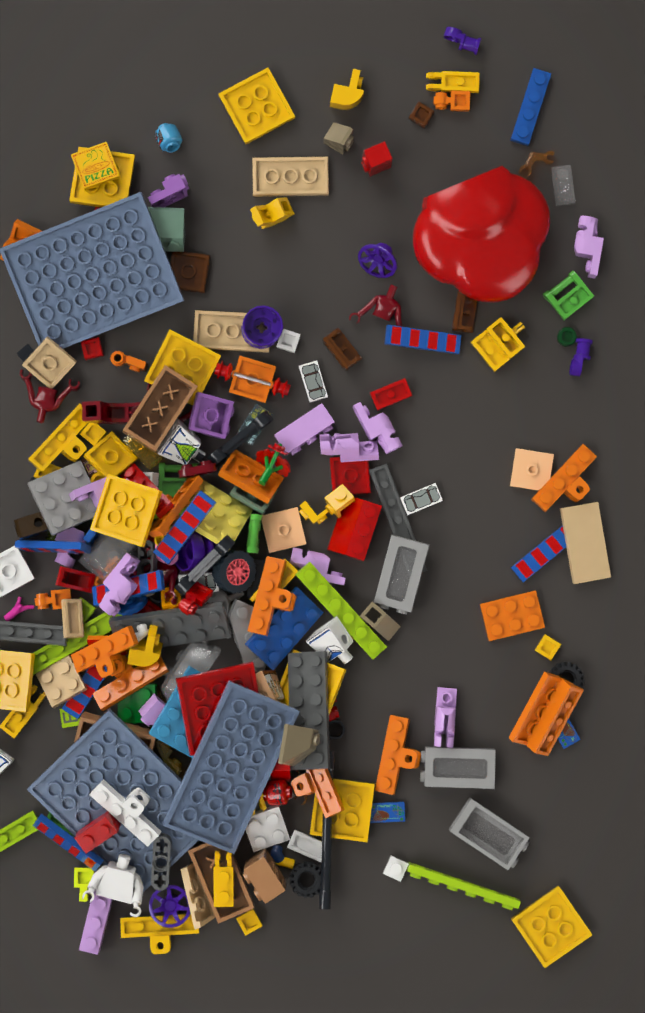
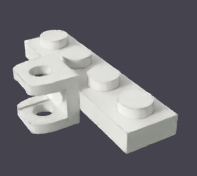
[89,779,162,847]

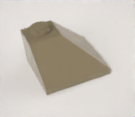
[278,724,320,766]

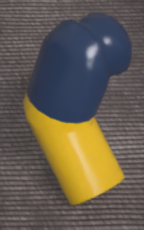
[270,845,295,869]

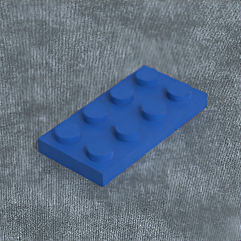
[245,587,324,670]

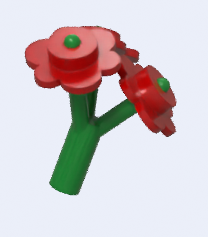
[256,443,291,486]

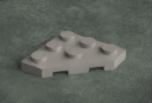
[227,599,267,673]

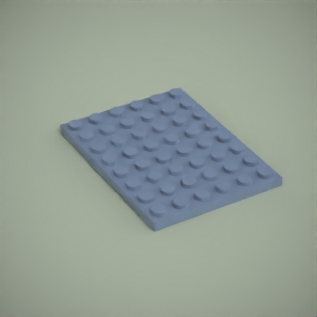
[0,192,185,349]
[27,709,198,892]

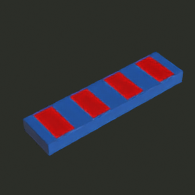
[384,325,461,355]
[153,490,217,564]
[511,525,566,583]
[15,540,91,554]
[92,570,165,607]
[62,665,107,719]
[32,814,104,872]

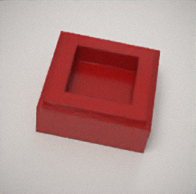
[81,337,104,361]

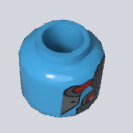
[155,123,182,153]

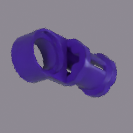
[444,27,481,55]
[569,338,593,377]

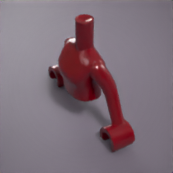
[349,284,402,327]
[20,369,81,423]
[129,561,179,605]

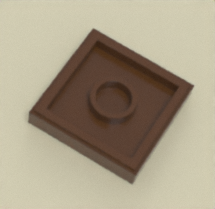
[170,251,210,293]

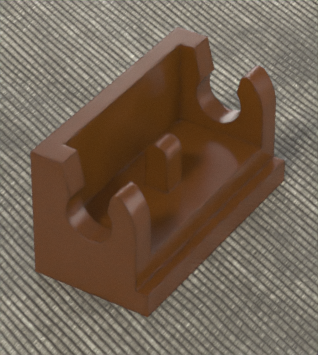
[452,290,477,333]
[323,328,362,371]

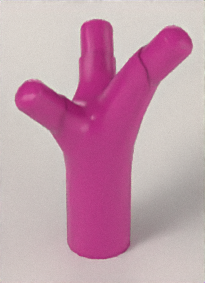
[4,597,34,621]

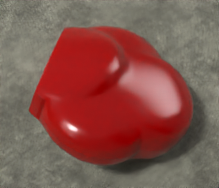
[413,166,550,302]

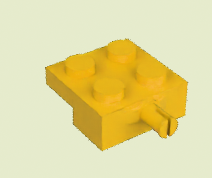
[470,317,525,372]

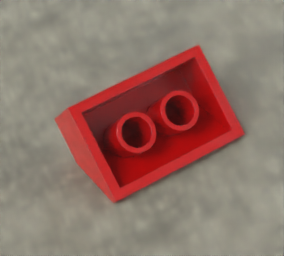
[327,497,382,562]

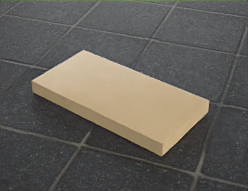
[252,157,329,197]
[193,310,270,353]
[560,502,611,584]

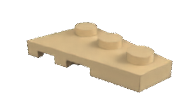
[180,863,215,930]

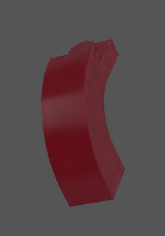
[82,401,141,424]

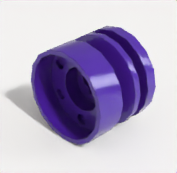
[241,305,283,349]
[175,531,217,571]

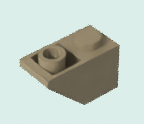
[324,122,354,155]
[360,602,401,641]

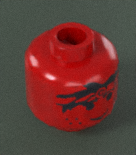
[263,780,292,806]

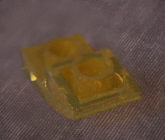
[123,436,164,470]
[156,740,183,775]

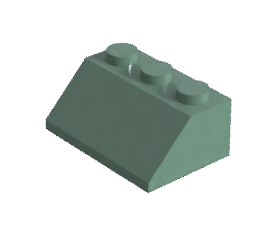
[148,207,185,252]

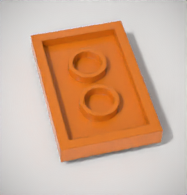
[218,450,284,504]
[480,590,545,641]

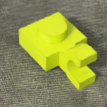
[74,867,94,902]

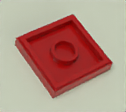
[330,457,371,495]

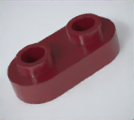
[178,460,217,479]

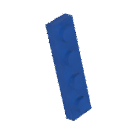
[510,68,551,146]

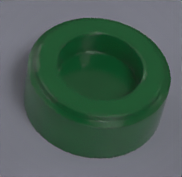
[557,327,577,347]

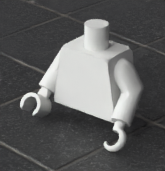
[82,854,144,917]

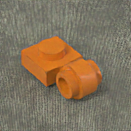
[433,91,470,112]
[110,351,148,373]
[35,588,72,610]

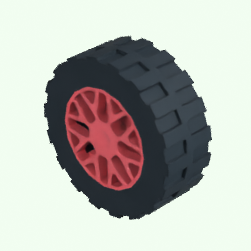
[212,549,256,593]

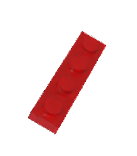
[120,463,174,519]

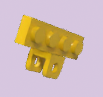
[28,404,88,472]
[120,914,199,954]

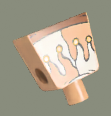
[256,670,284,701]

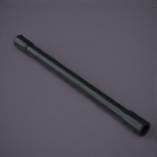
[319,751,335,910]

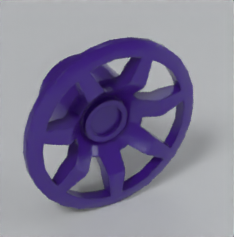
[358,243,397,278]
[149,885,190,928]

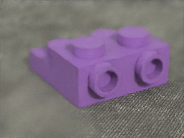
[148,174,189,207]
[187,392,234,439]

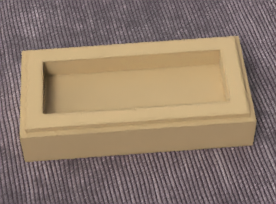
[61,599,84,638]

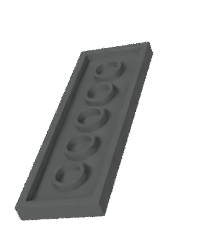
[109,602,232,649]
[288,651,330,770]

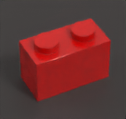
[361,141,393,177]
[74,811,121,854]

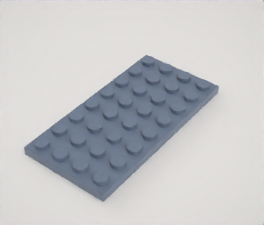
[162,680,300,854]

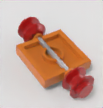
[214,356,291,403]

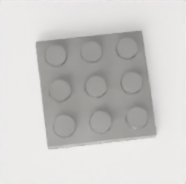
[27,460,97,536]

